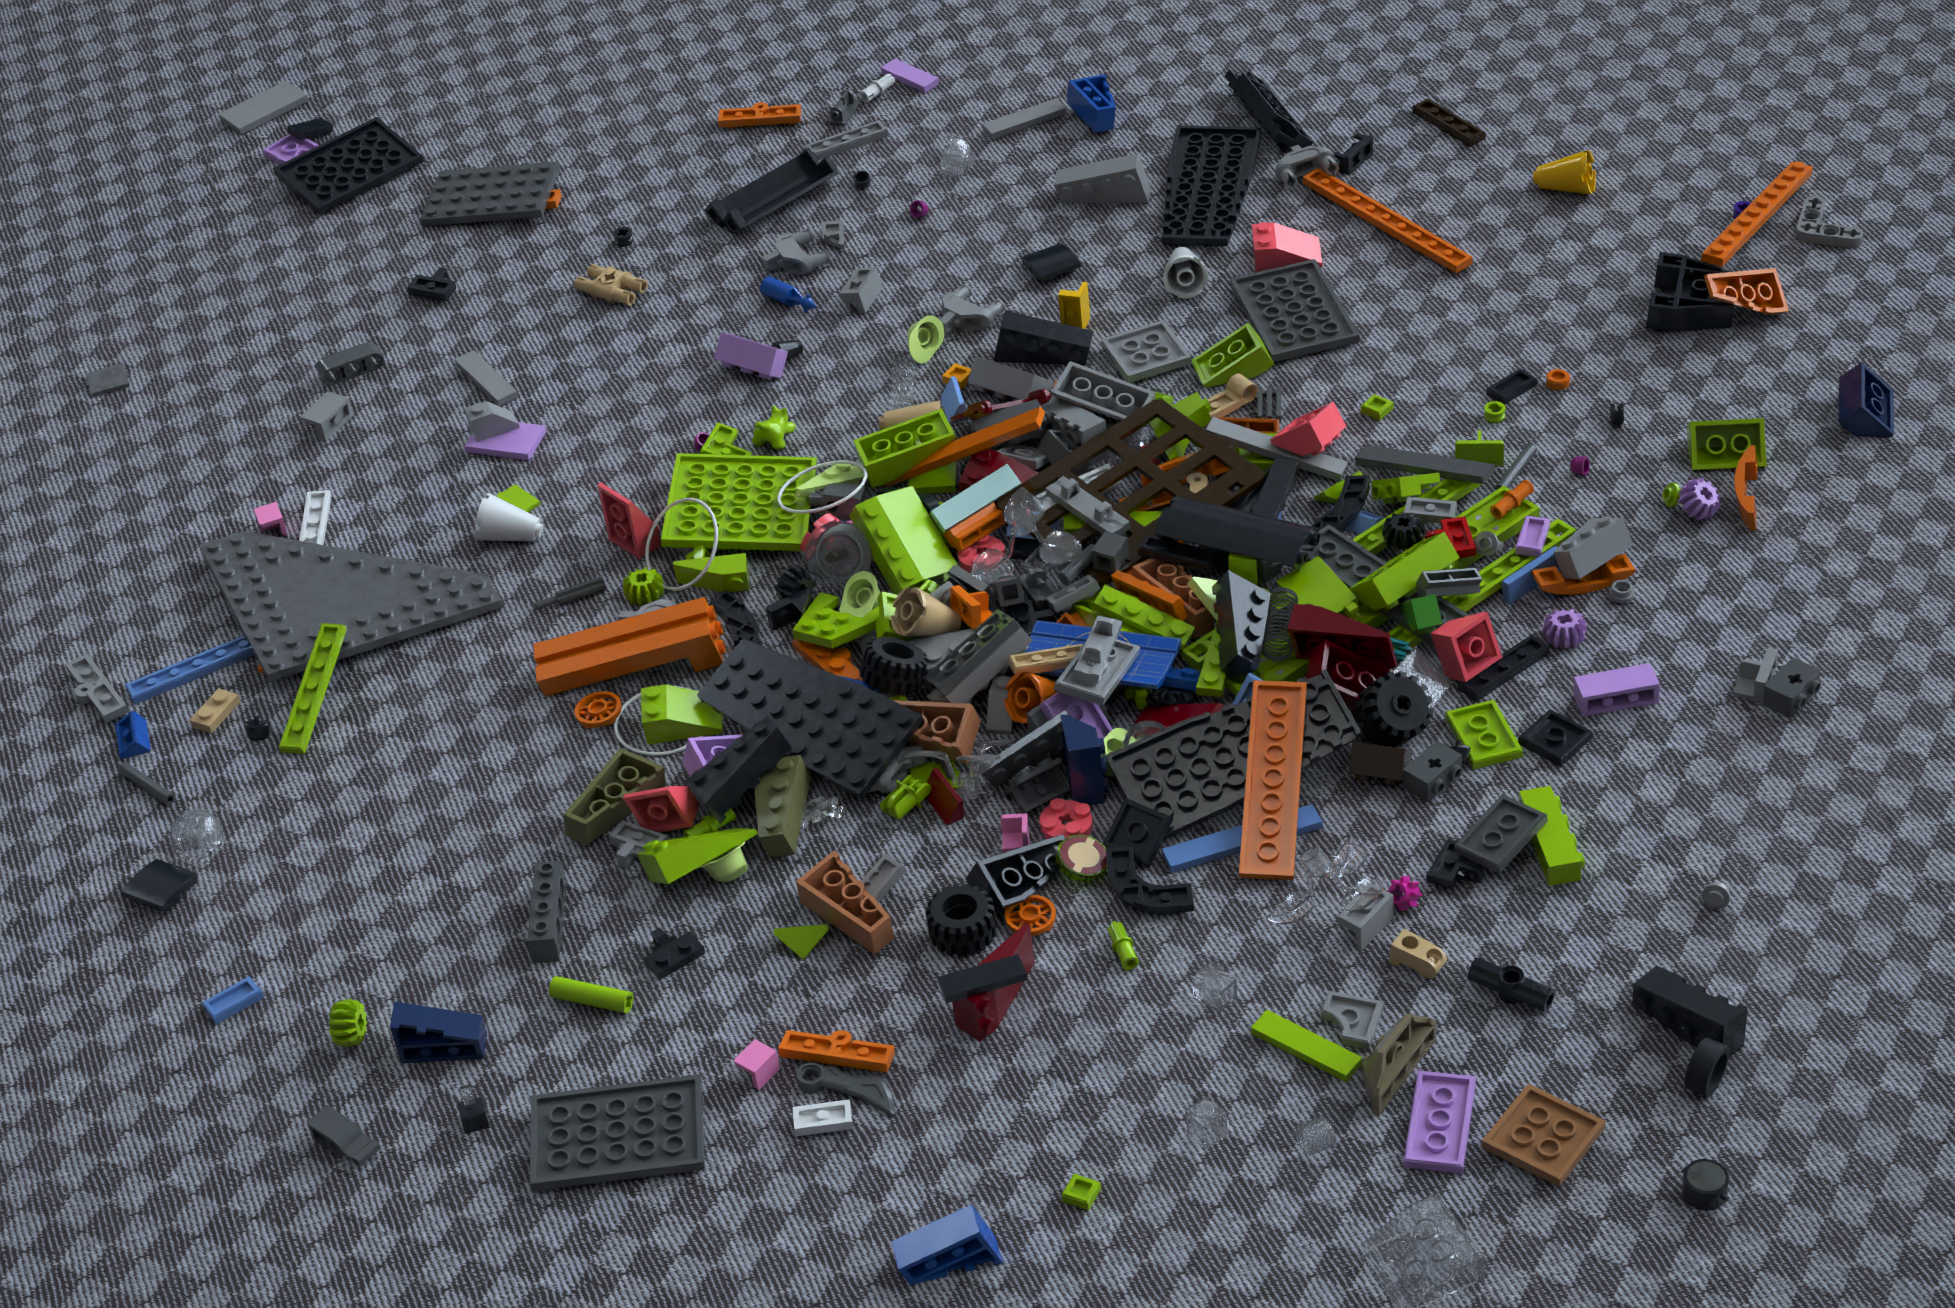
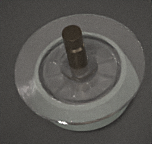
[806,521,872,590]

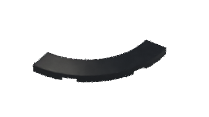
[1311,475,1370,533]
[709,590,759,649]

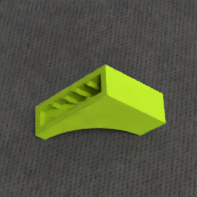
[1149,392,1212,460]

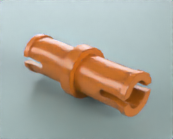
[1490,480,1534,519]

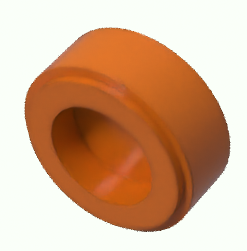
[1546,369,1570,390]

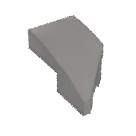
[821,220,845,249]

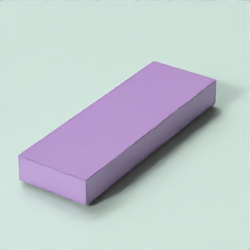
[881,59,939,93]

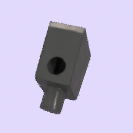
[809,484,865,520]

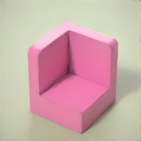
[254,502,288,536]
[1001,813,1030,853]
[734,1039,780,1090]

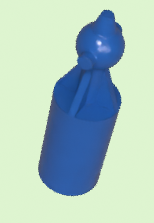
[760,276,817,313]

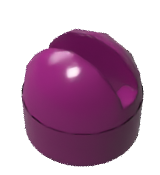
[910,200,929,218]
[693,432,710,452]
[1570,456,1590,476]

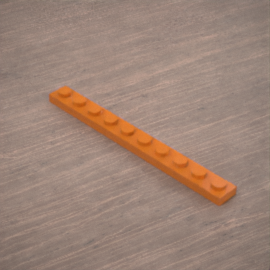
[1701,161,1813,267]
[1303,168,1473,273]

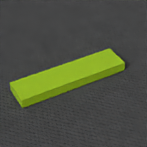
[1251,1010,1362,1082]

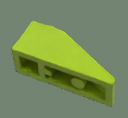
[673,553,750,592]

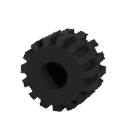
[1355,671,1434,747]

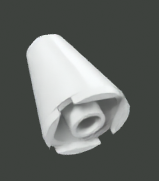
[1163,247,1208,299]
[474,493,543,541]

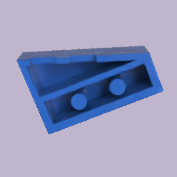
[1067,74,1116,133]
[891,1204,1003,1285]

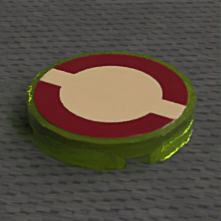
[1056,835,1108,882]

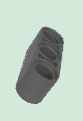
[316,342,384,385]

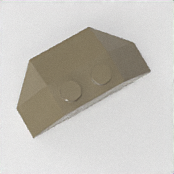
[1361,1013,1436,1116]

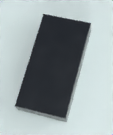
[287,118,333,140]
[1486,368,1537,405]

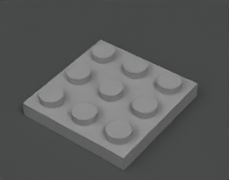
[1101,320,1192,383]

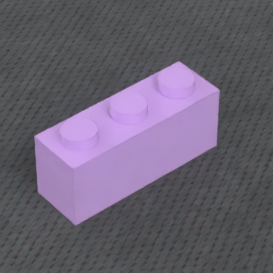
[714,332,788,380]
[1573,663,1660,717]

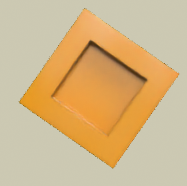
[942,363,972,389]

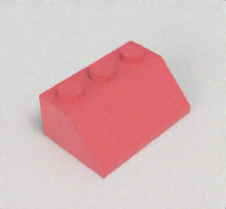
[1270,401,1346,456]

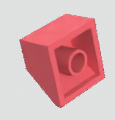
[1431,612,1502,682]
[623,786,700,832]

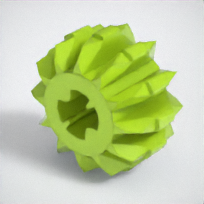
[623,567,664,607]
[328,999,368,1047]

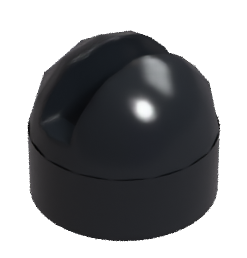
[853,171,871,190]

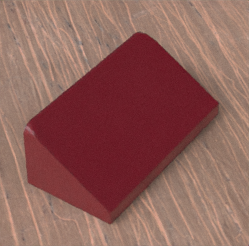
[925,767,964,825]

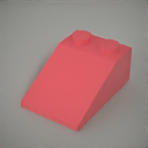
[1252,222,1322,272]
[597,483,661,559]

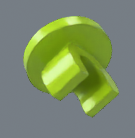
[1662,482,1681,507]

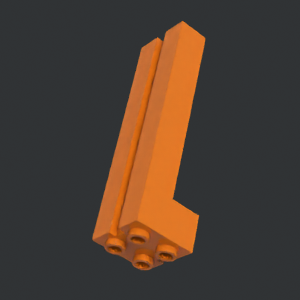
[533,597,726,696]

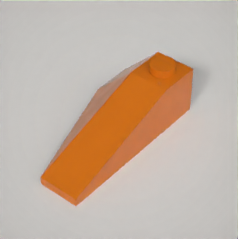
[1704,268,1789,314]

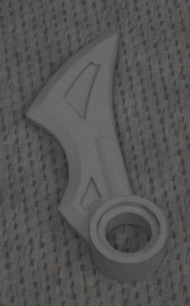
[796,1063,895,1118]

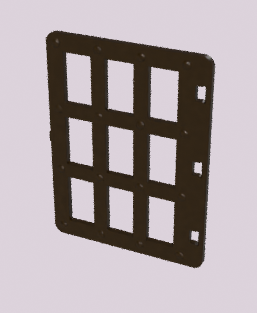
[997,399,1264,587]

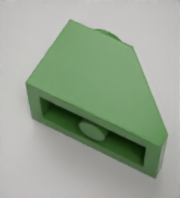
[1400,594,1442,635]

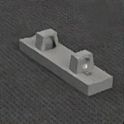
[1046,476,1130,535]
[1073,616,1122,684]

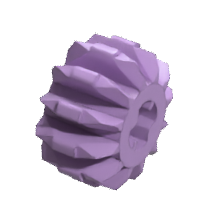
[1678,477,1722,521]
[1542,608,1587,649]

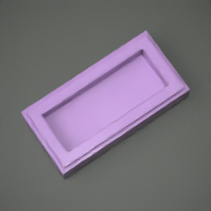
[1515,516,1551,557]

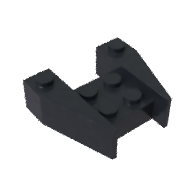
[1646,252,1734,331]

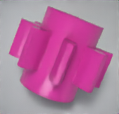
[1387,876,1422,911]

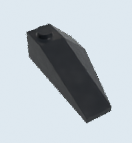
[965,834,1066,909]

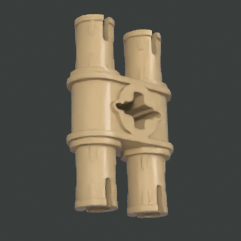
[574,264,648,306]

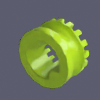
[1484,401,1506,424]

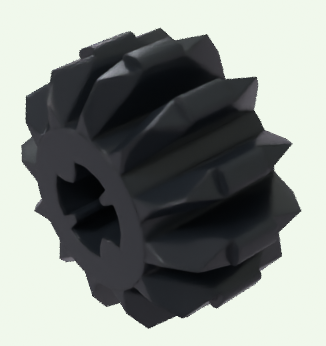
[1382,512,1425,551]
[774,564,817,600]

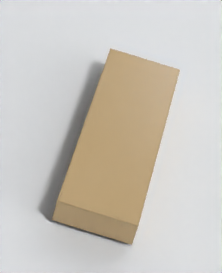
[1008,644,1083,675]

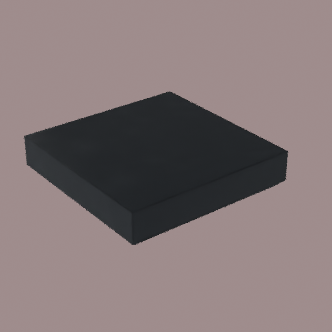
[1518,709,1593,767]
[1102,798,1173,867]

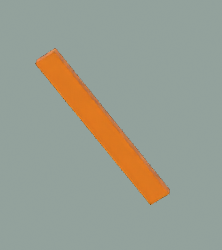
[884,406,1045,487]

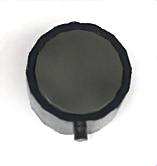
[1682,1159,1729,1211]

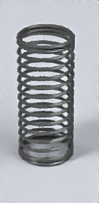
[1262,587,1298,661]

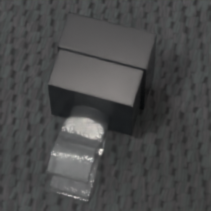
[458,1084,490,1134]

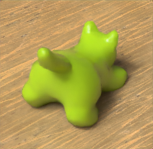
[752,405,796,450]

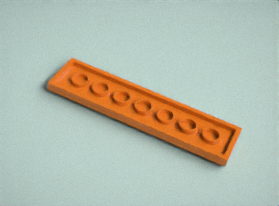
[1239,680,1307,880]

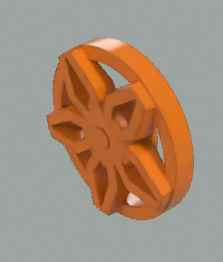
[574,691,622,729]
[1005,894,1056,936]

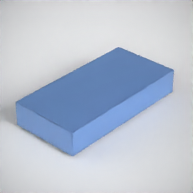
[201,976,264,1024]

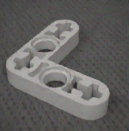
[1796,196,1863,248]

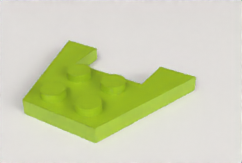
[792,592,880,649]

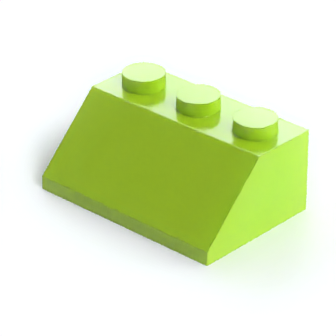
[1687,418,1767,470]

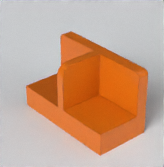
[950,585,993,629]

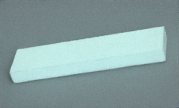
[930,464,1021,533]

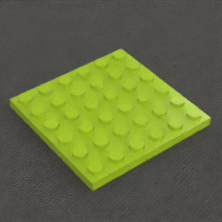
[661,453,817,552]

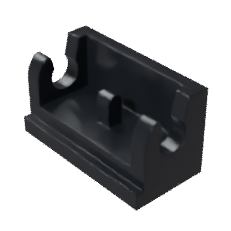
[1334,133,1373,175]

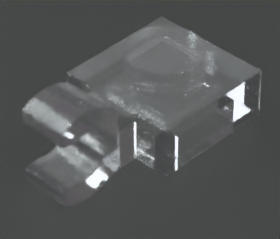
[801,797,846,829]

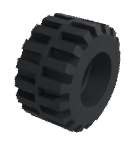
[859,637,928,696]
[925,884,997,956]

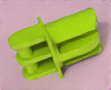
[880,775,931,820]

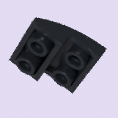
[1021,243,1081,282]
[121,859,198,911]

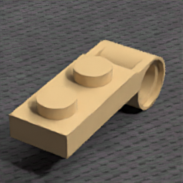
[1204,373,1258,427]

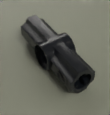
[1467,958,1556,1012]

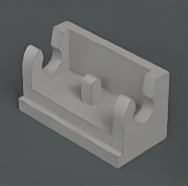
[839,267,883,313]

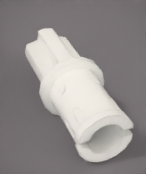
[859,74,895,103]

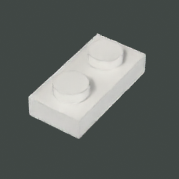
[793,1099,853,1136]

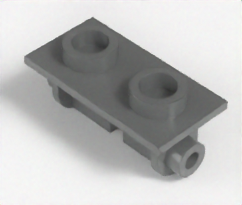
[826,89,860,125]

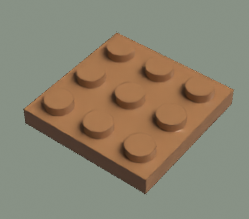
[1482,1083,1606,1187]

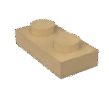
[189,688,241,733]

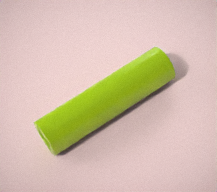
[549,976,633,1014]

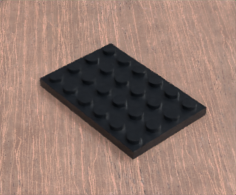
[273,117,424,215]

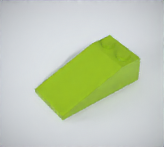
[853,408,956,488]
[637,828,758,884]

